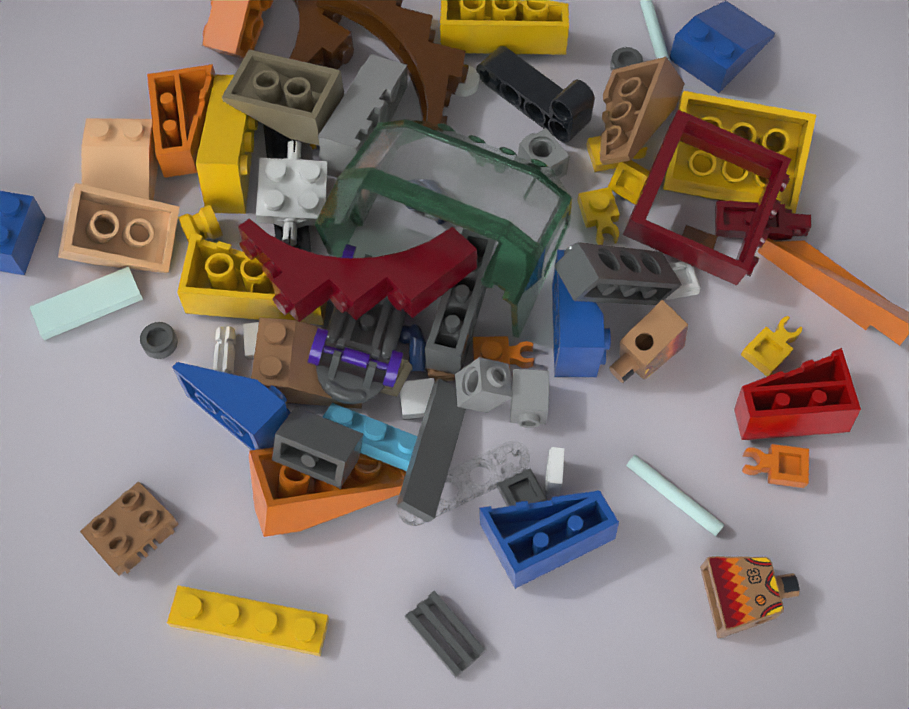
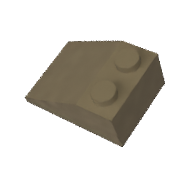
[222,49,345,146]

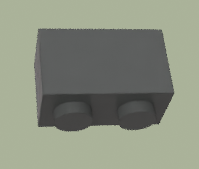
[272,406,364,488]

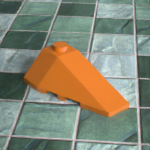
[249,447,407,537]

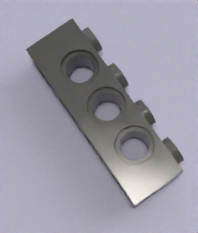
[425,228,497,375]
[554,242,682,305]

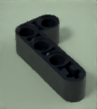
[476,46,595,143]

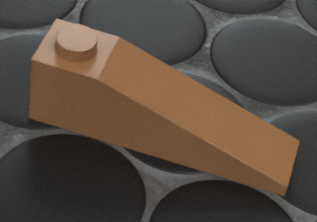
[600,57,685,165]

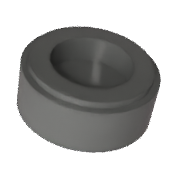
[610,47,643,71]
[140,322,178,359]

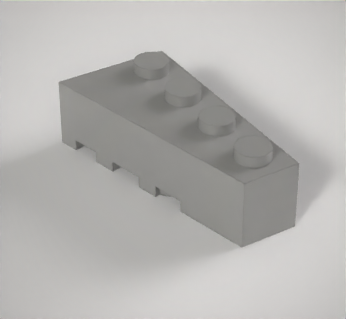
[318,54,408,182]

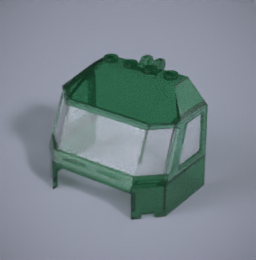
[314,119,572,338]

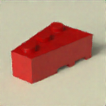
[734,348,861,440]

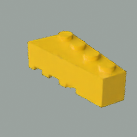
[440,0,569,55]
[196,75,258,214]
[177,232,327,325]

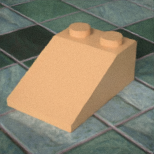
[81,118,158,201]
[58,183,180,273]

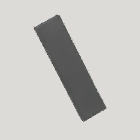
[396,379,466,522]

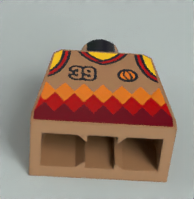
[609,300,688,383]
[700,556,800,638]

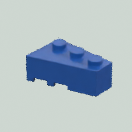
[479,490,619,589]

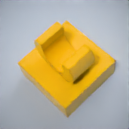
[608,160,650,205]

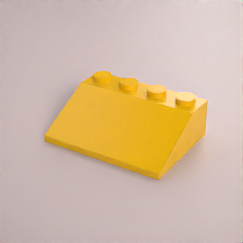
[663,91,817,214]

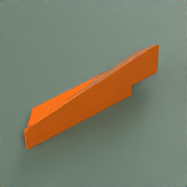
[758,238,909,346]

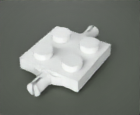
[256,141,327,246]

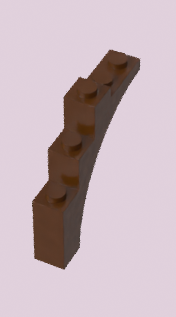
[289,0,354,70]
[316,0,469,146]

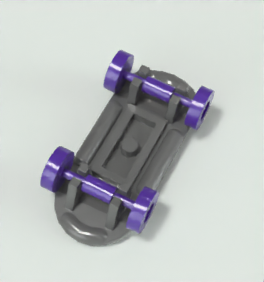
[308,244,407,405]

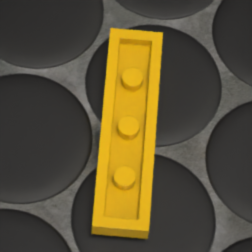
[167,585,330,656]

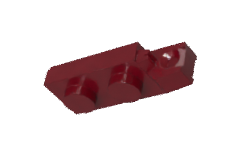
[715,200,812,240]

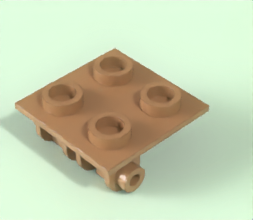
[79,481,179,576]

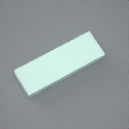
[29,266,143,340]

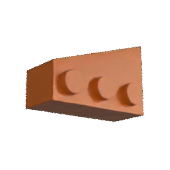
[147,64,216,178]

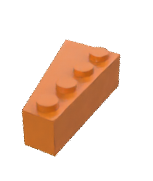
[202,0,273,59]

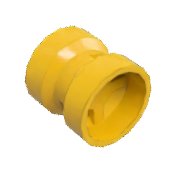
[178,205,223,243]

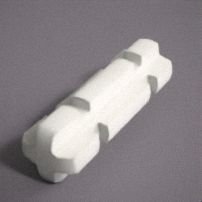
[213,326,236,374]

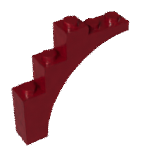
[238,218,477,322]

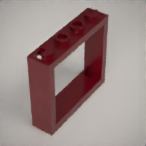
[622,109,791,286]

